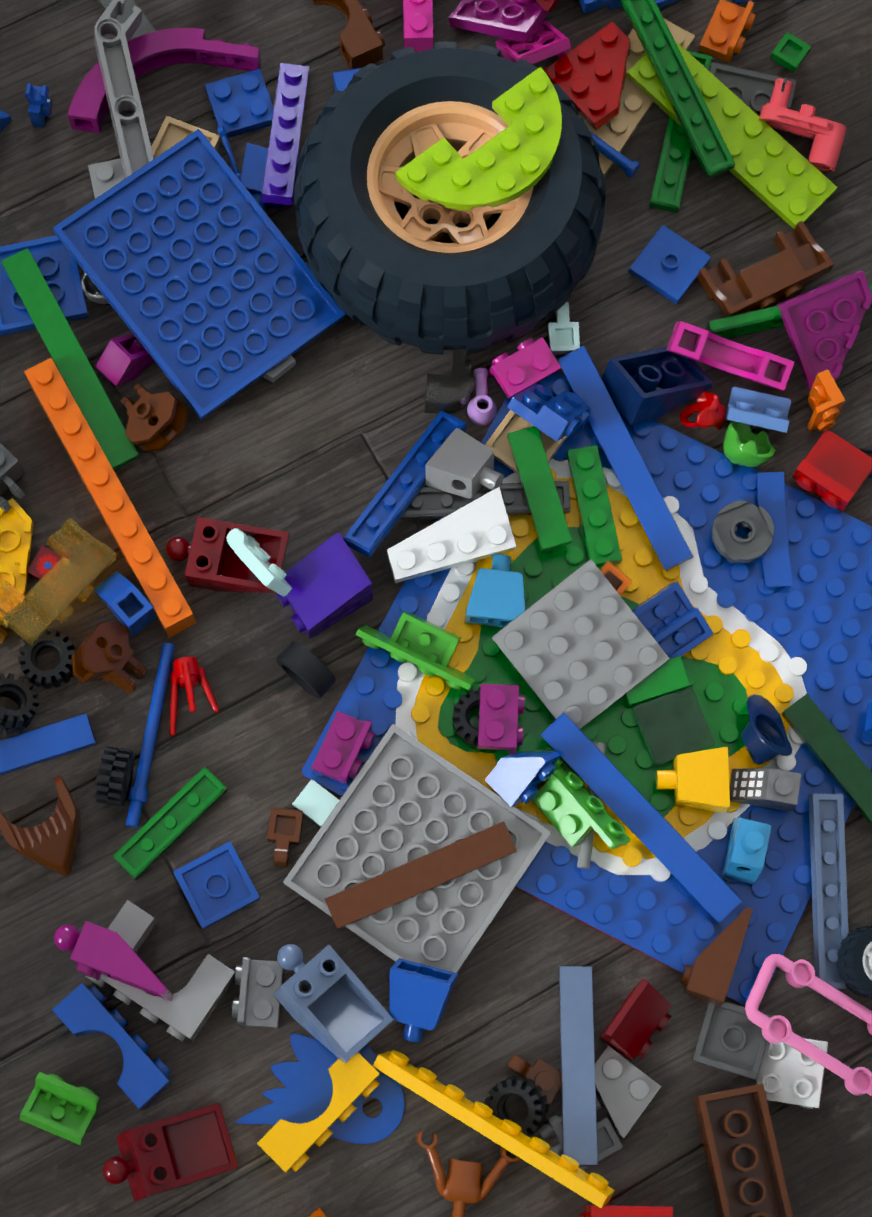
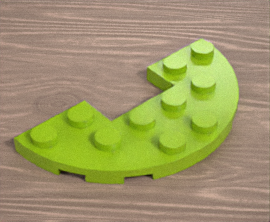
[395,67,562,211]

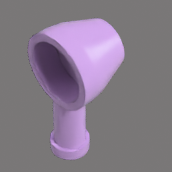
[467,368,497,426]

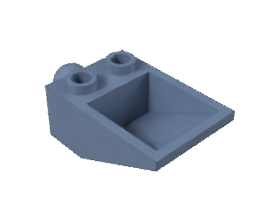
[273,944,394,1064]

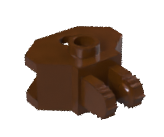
[120,383,189,453]
[72,621,147,693]

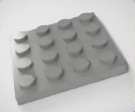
[491,559,670,729]

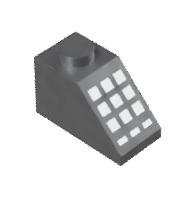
[729,768,801,812]

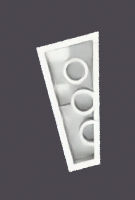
[387,487,516,583]

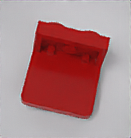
[792,431,872,511]

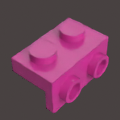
[489,337,561,399]

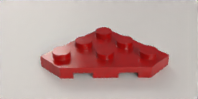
[544,22,631,130]

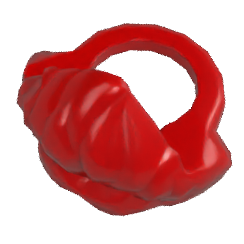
[679,391,726,431]

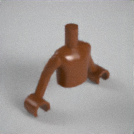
[416,1130,520,1217]

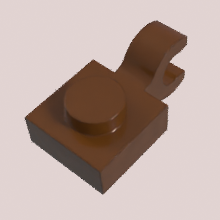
[267,808,304,867]
[506,1054,561,1105]

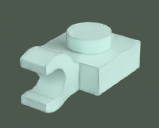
[548,302,580,355]

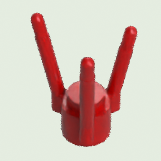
[169,656,219,737]

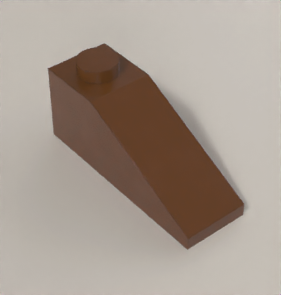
[680,907,753,1006]

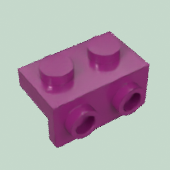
[478,684,525,754]

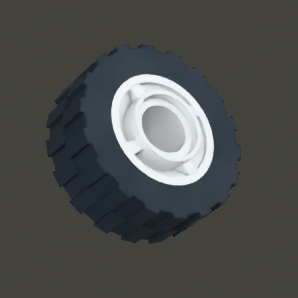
[837,926,872,998]

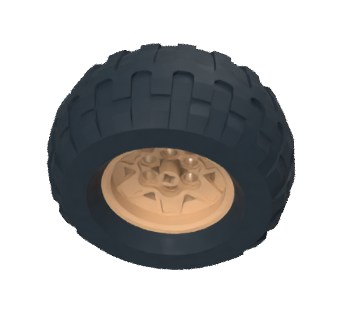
[294,42,606,355]

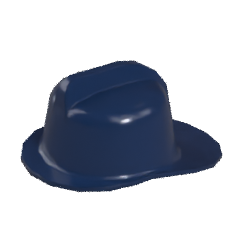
[741,694,792,765]

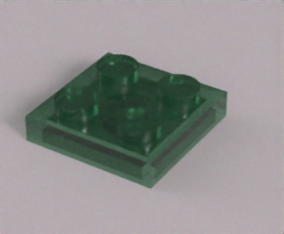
[632,686,715,767]

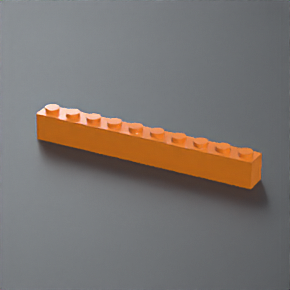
[24,358,197,638]

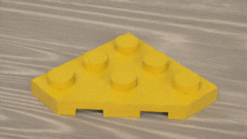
[0,498,34,626]

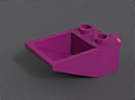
[54,921,173,1001]

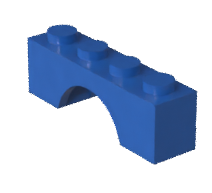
[52,983,172,1110]

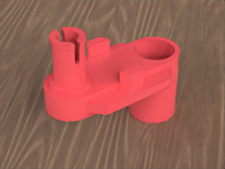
[759,78,847,172]

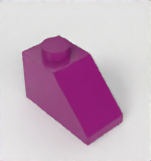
[95,333,155,386]

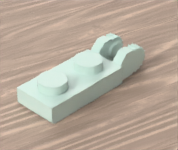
[226,528,292,597]

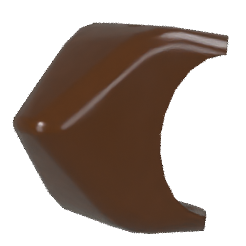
[0,775,81,876]

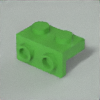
[20,1072,100,1145]

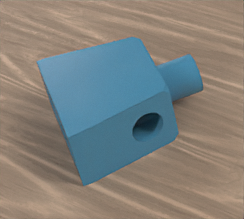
[465,554,525,628]
[722,818,771,885]

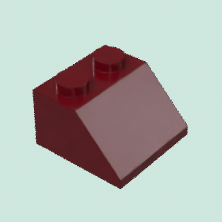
[599,979,672,1061]

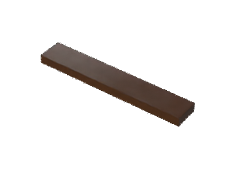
[325,821,517,929]

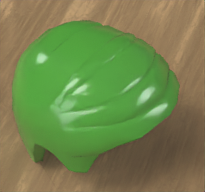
[723,421,775,467]

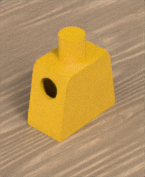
[655,747,730,813]

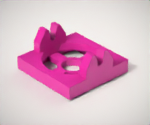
[495,21,571,64]

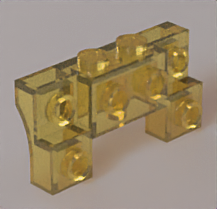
[0,517,117,646]

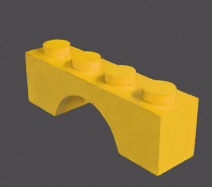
[257,1052,380,1173]

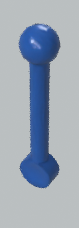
[217,125,241,180]

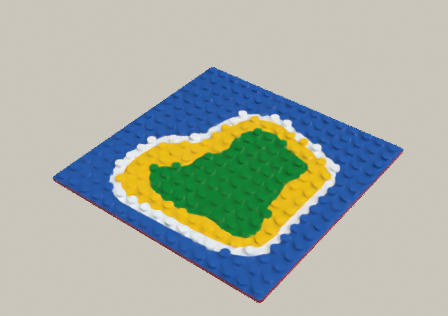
[302,372,872,1007]

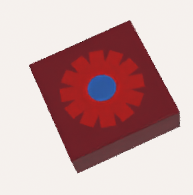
[27,546,70,588]

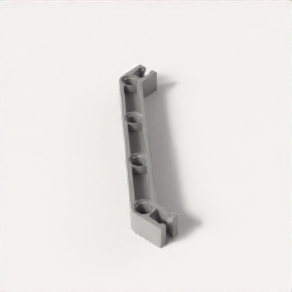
[94,0,154,178]

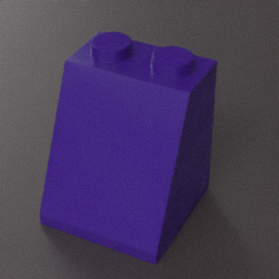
[275,532,373,638]

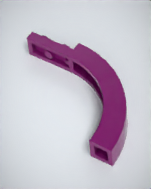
[67,28,261,133]

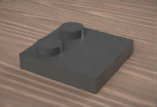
[693,1001,773,1081]

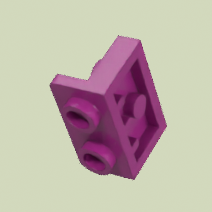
[311,711,375,785]

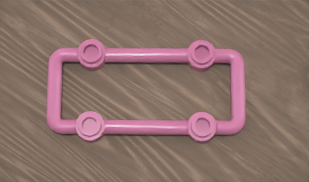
[745,954,872,1096]

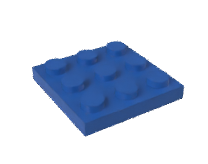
[0,235,89,336]

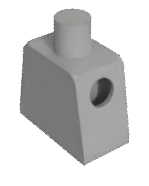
[425,428,504,499]

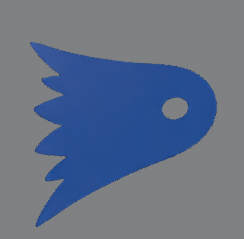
[235,1034,405,1144]

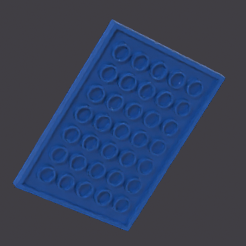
[53,129,346,420]

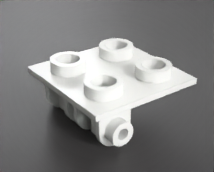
[756,1038,828,1109]

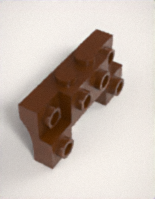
[697,221,834,318]

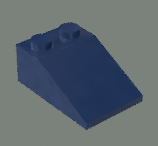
[602,347,713,425]

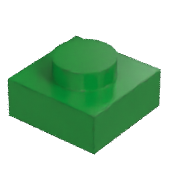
[770,32,811,73]

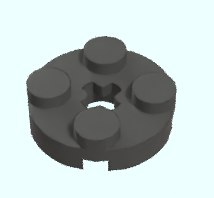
[711,501,774,563]

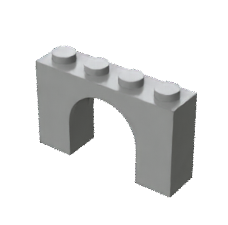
[86,900,236,1042]

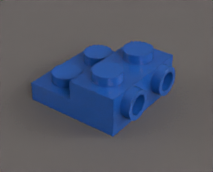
[507,384,591,442]

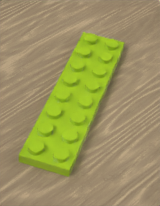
[626,41,837,229]

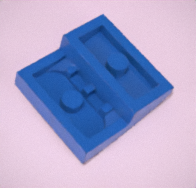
[632,582,714,659]

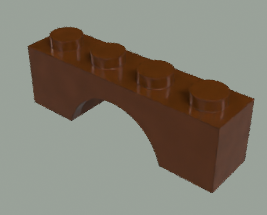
[312,0,385,69]

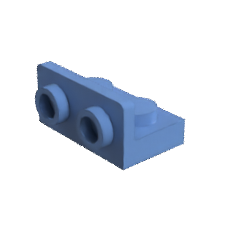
[726,386,791,433]

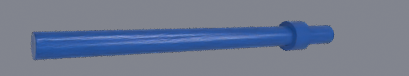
[126,643,175,828]

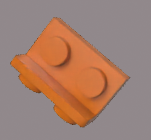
[698,0,756,63]
[807,369,845,432]

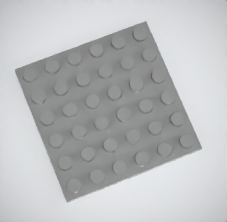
[283,724,552,973]

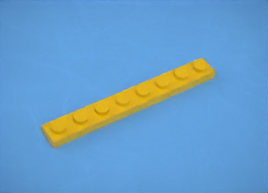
[373,1050,615,1208]

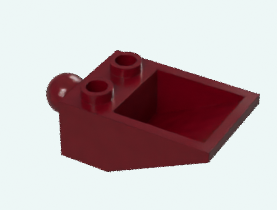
[166,517,289,593]
[102,1103,238,1202]

